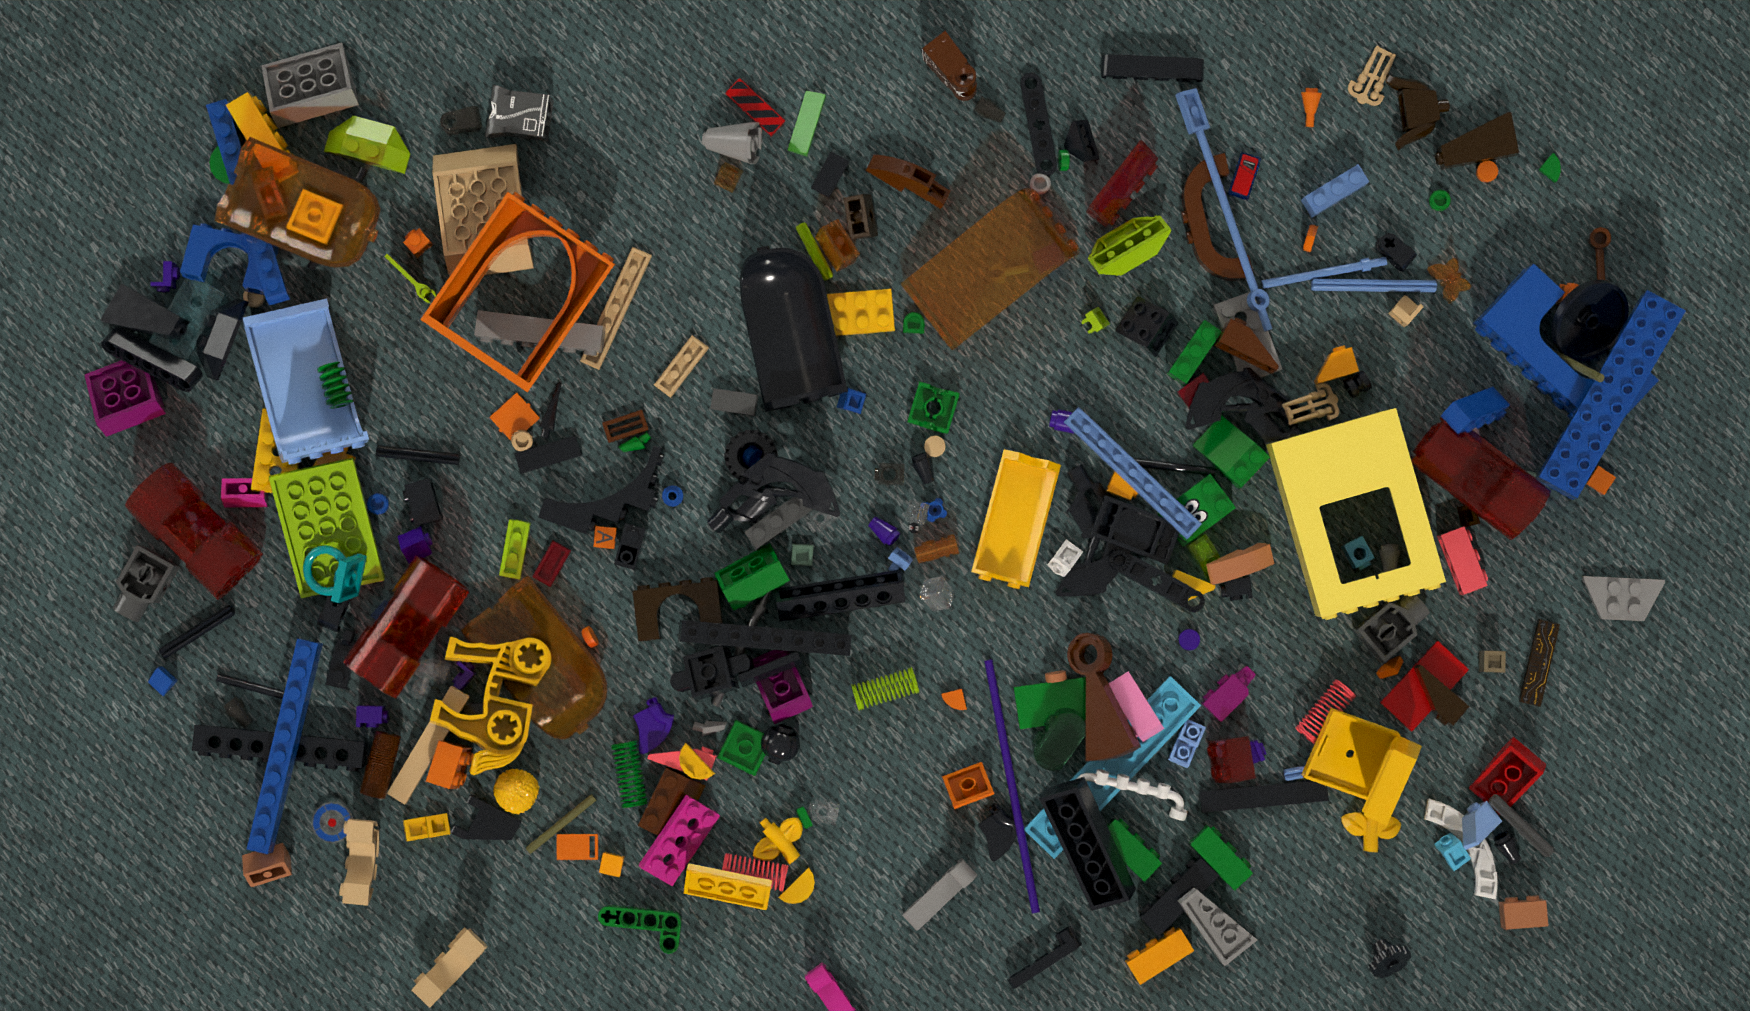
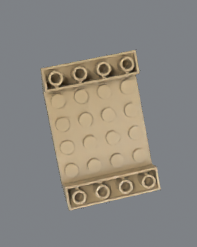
[433,144,534,277]

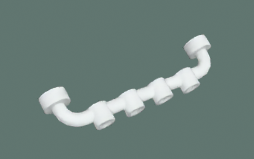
[1076,769,1187,821]

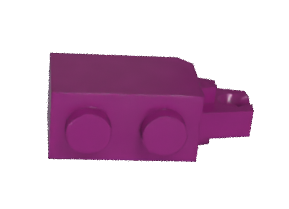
[1201,666,1256,722]

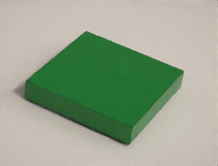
[717,720,765,776]

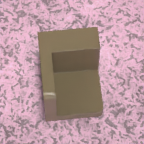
[1479,651,1506,673]

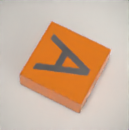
[593,526,617,549]

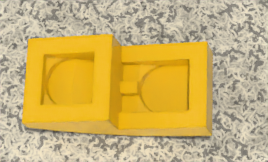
[403,813,450,841]

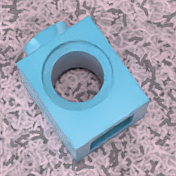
[1341,536,1375,570]

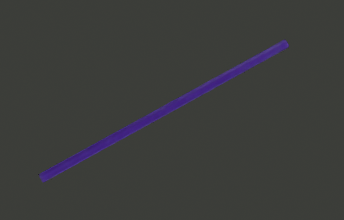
[984,660,1040,914]

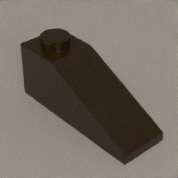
[1414,665,1470,726]

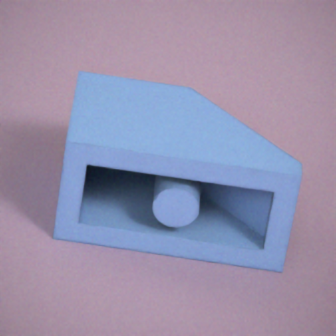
[1462,801,1502,850]

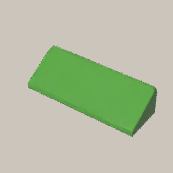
[787,91,826,157]

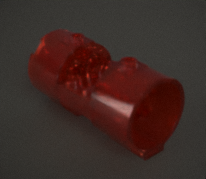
[1410,417,1551,540]
[125,462,263,600]
[343,555,470,699]

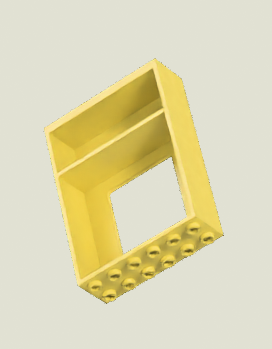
[1266,408,1446,620]

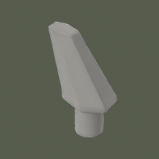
[692,721,727,736]

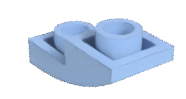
[1168,719,1206,768]

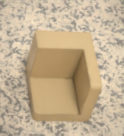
[1388,295,1424,327]

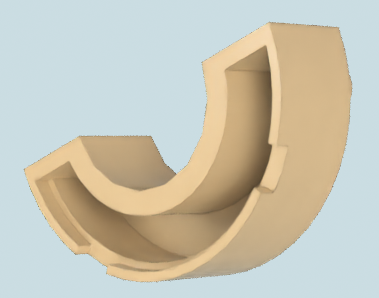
[339,819,379,906]
[412,927,488,1008]

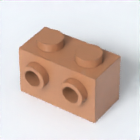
[242,843,292,887]
[1499,895,1548,930]

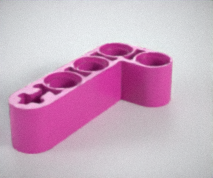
[805,962,856,1011]

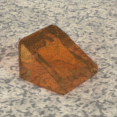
[714,162,744,193]

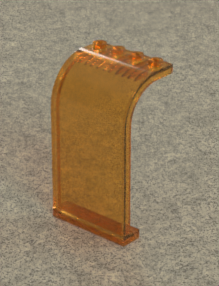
[901,188,1080,350]

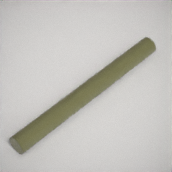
[1551,348,1604,382]
[525,794,597,854]

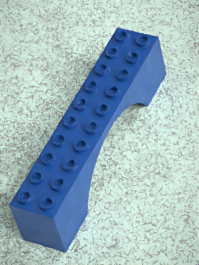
[1535,290,1686,500]

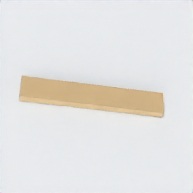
[580,247,652,370]
[387,686,470,805]

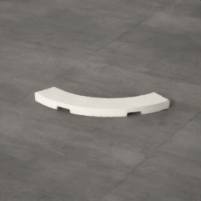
[1424,799,1497,899]

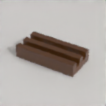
[602,410,649,443]

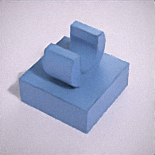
[888,547,914,571]

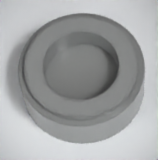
[1030,173,1051,195]

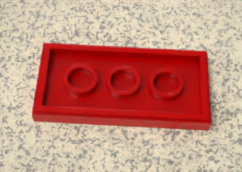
[1379,641,1469,732]

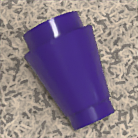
[868,517,900,546]

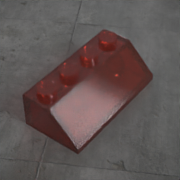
[1086,140,1158,228]

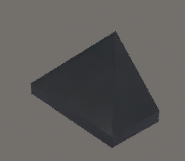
[1064,119,1100,162]

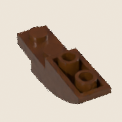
[865,155,950,209]

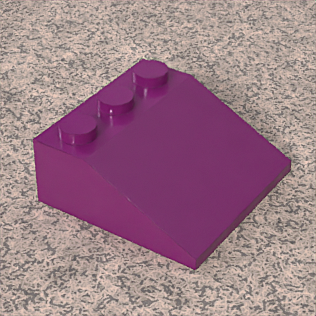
[84,360,166,437]

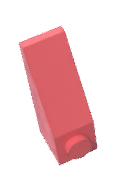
[647,746,717,780]

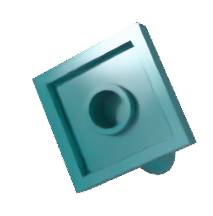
[303,545,367,603]

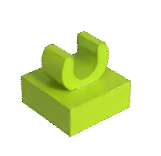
[1081,307,1110,334]

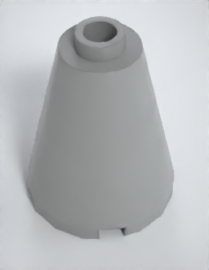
[702,122,762,164]

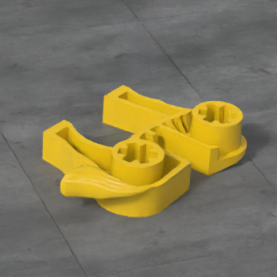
[429,637,551,775]

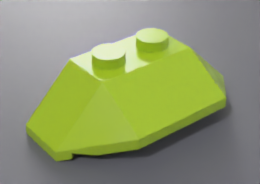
[324,116,410,174]
[1088,215,1171,276]

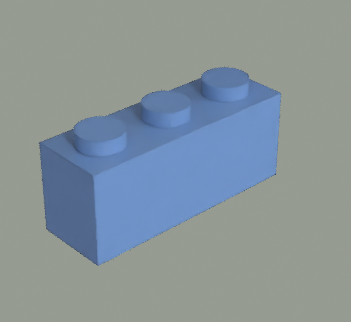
[1301,164,1369,218]

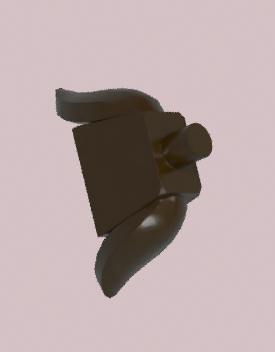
[1385,74,1450,151]

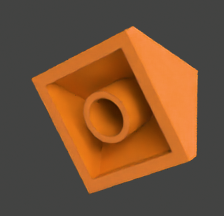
[942,762,994,809]

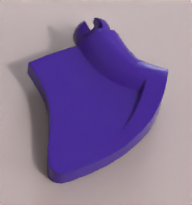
[633,697,674,754]

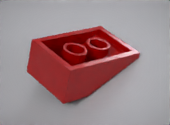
[1469,736,1546,814]

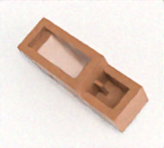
[1206,543,1275,585]

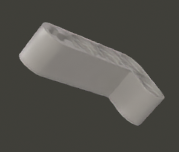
[902,858,977,931]

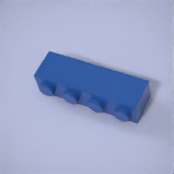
[1441,387,1510,434]

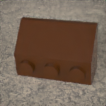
[638,767,706,843]

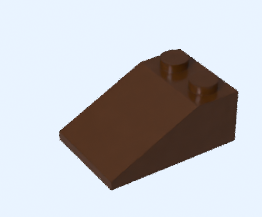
[1214,318,1279,374]

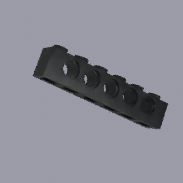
[775,569,906,622]

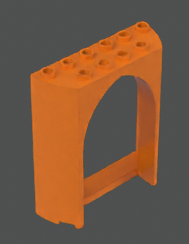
[420,192,615,392]

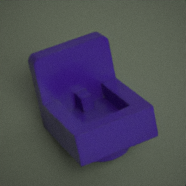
[150,261,180,293]

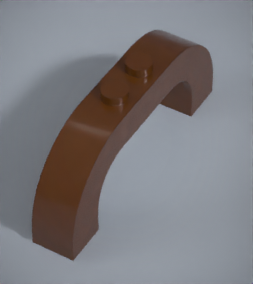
[1181,153,1253,281]

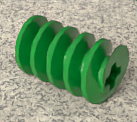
[317,362,354,409]

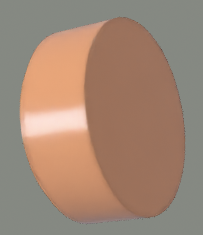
[1045,670,1067,683]

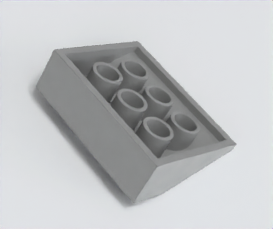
[261,43,359,128]

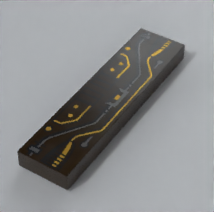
[1519,619,1560,707]

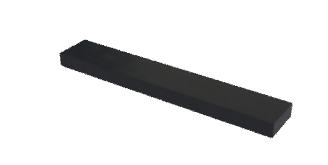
[1199,781,1329,813]

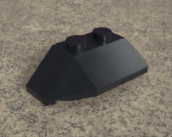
[196,298,249,381]

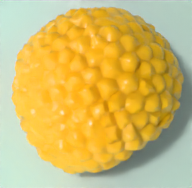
[493,769,539,814]

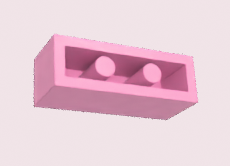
[1109,671,1165,742]

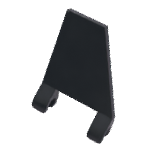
[451,795,522,840]

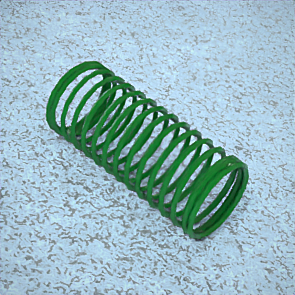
[611,740,648,808]

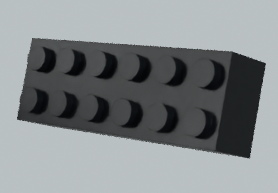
[1039,777,1136,911]

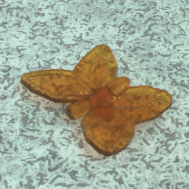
[1427,258,1472,304]

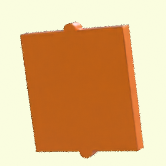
[489,393,540,441]

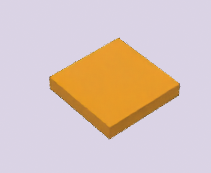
[286,189,344,245]

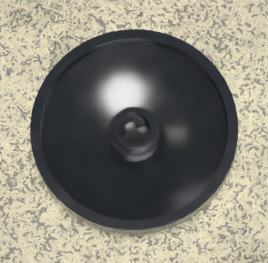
[1552,280,1629,361]

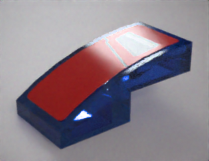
[1228,152,1261,201]

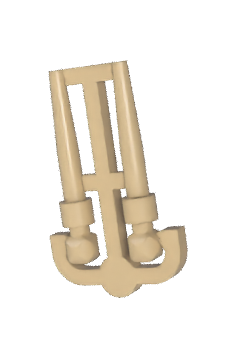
[1348,46,1396,106]
[1282,383,1339,425]

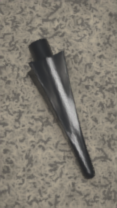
[539,382,562,439]

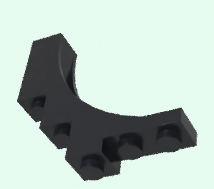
[538,446,665,535]

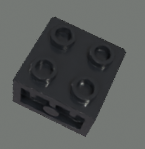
[1115,296,1179,357]

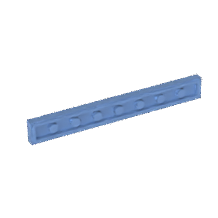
[1063,407,1202,540]

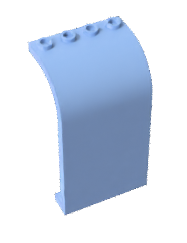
[242,298,369,465]

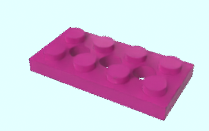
[638,794,720,886]

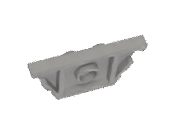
[1582,576,1665,621]

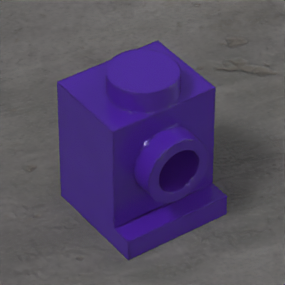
[356,705,389,727]

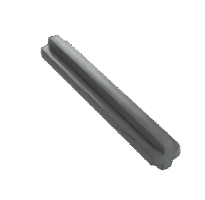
[1488,794,1554,857]

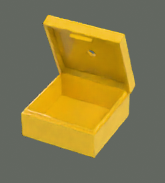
[1301,708,1422,826]

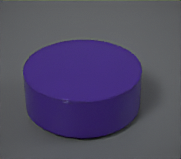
[1178,629,1200,650]

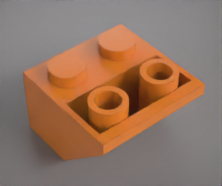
[426,740,473,789]

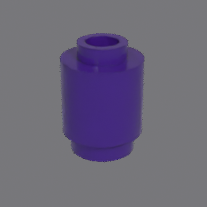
[1049,409,1074,434]

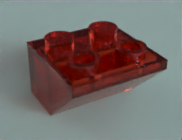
[1207,736,1256,783]

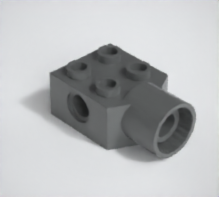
[112,545,180,622]
[1353,595,1430,662]

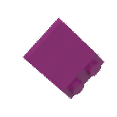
[752,650,813,724]

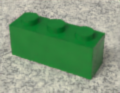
[1167,320,1222,386]
[1107,818,1162,882]
[1188,825,1253,891]

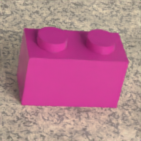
[221,478,268,508]

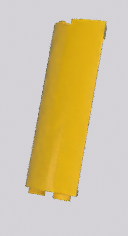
[971,450,1061,589]

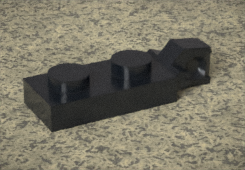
[325,629,358,690]

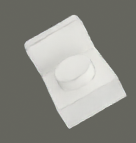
[1047,539,1083,577]

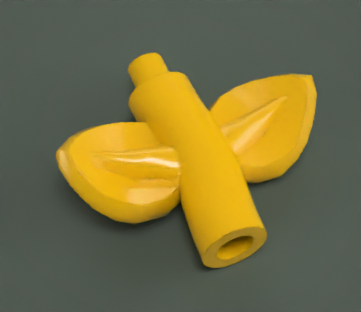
[1341,812,1401,852]
[753,818,803,865]

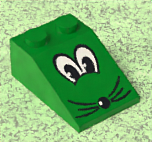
[1157,474,1236,547]

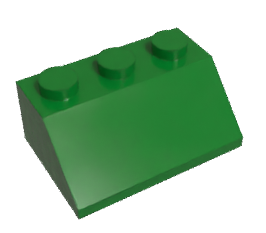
[714,543,790,611]

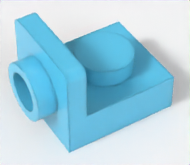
[1434,833,1471,871]

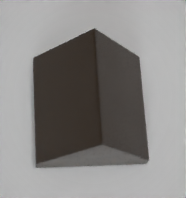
[1457,503,1480,527]

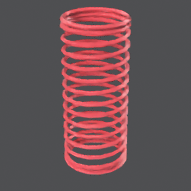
[1295,679,1356,744]
[722,853,788,891]

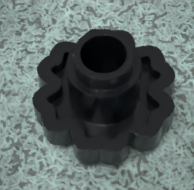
[1369,939,1411,978]

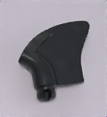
[978,803,1017,861]

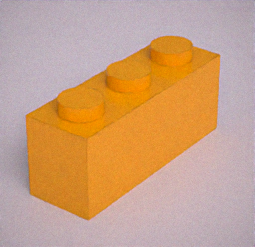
[1125,926,1194,985]

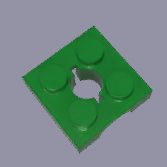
[907,381,960,435]

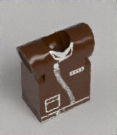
[922,31,977,101]

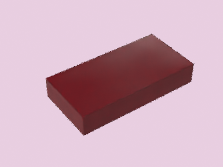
[532,540,572,587]

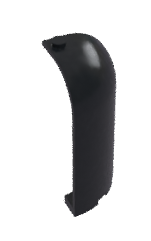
[740,246,848,412]

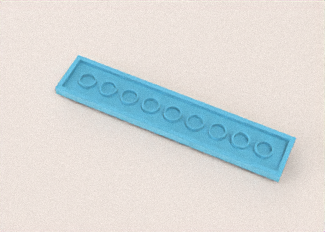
[1024,676,1201,859]

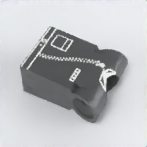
[485,85,554,142]

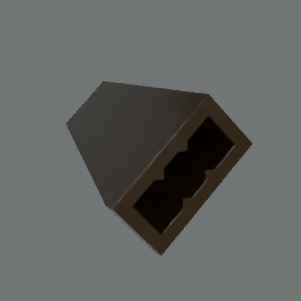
[1435,112,1519,170]

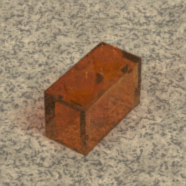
[815,219,860,272]

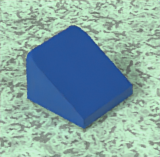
[837,388,866,414]
[148,666,178,696]

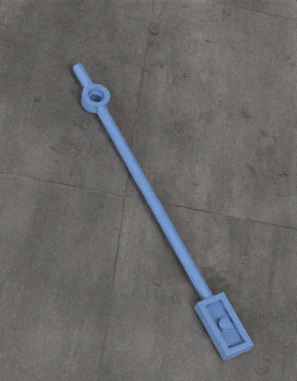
[1175,88,1272,332]

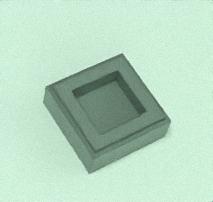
[791,544,814,566]

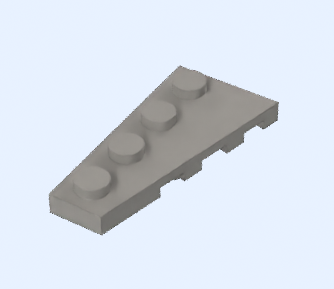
[1177,888,1257,966]

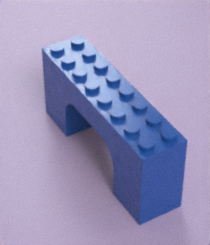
[1473,264,1659,420]

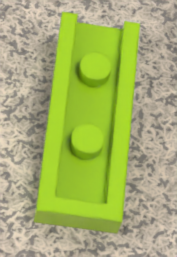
[499,519,531,580]

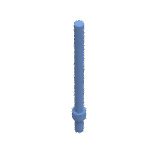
[1261,257,1387,289]

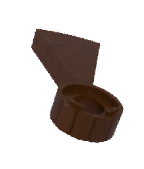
[1067,633,1141,761]

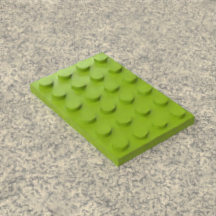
[269,458,385,598]

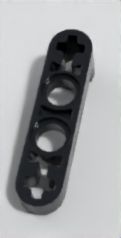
[1007,926,1082,989]

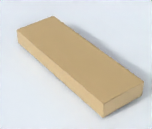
[654,335,709,398]

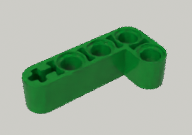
[598,905,682,954]

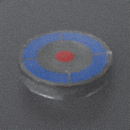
[311,801,354,844]

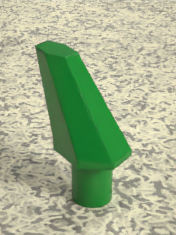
[618,432,651,452]

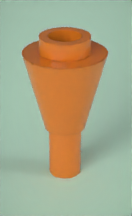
[1301,88,1322,127]

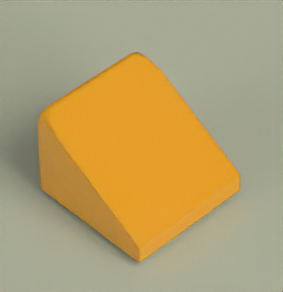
[599,852,625,877]

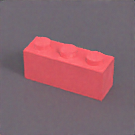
[1437,526,1488,595]

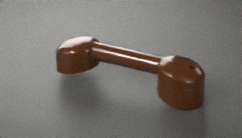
[1588,227,1611,282]

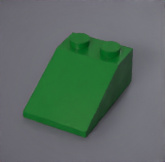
[1192,415,1270,489]

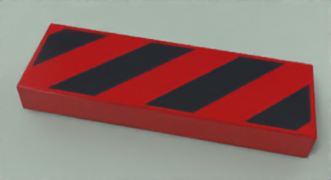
[725,78,785,137]

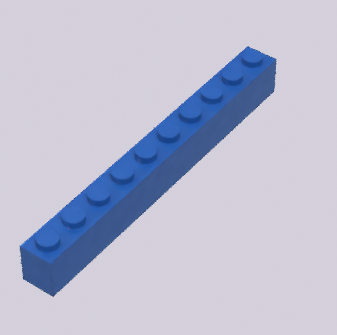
[206,99,290,306]
[246,639,323,854]

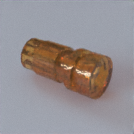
[914,534,960,564]

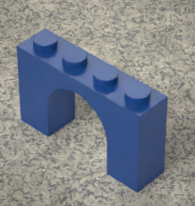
[180,224,279,296]

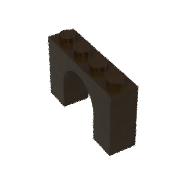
[632,577,723,642]

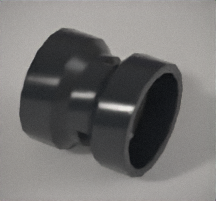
[1343,370,1372,398]

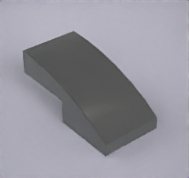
[710,388,758,416]

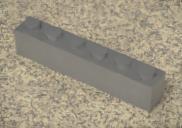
[474,310,606,356]

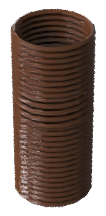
[359,731,402,799]

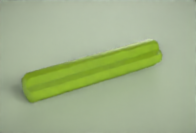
[796,222,833,281]

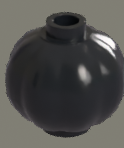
[760,723,800,765]

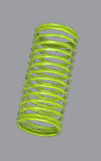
[851,667,919,711]

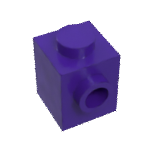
[397,526,433,564]

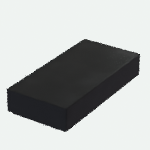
[811,151,849,198]

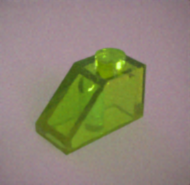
[1186,534,1220,582]

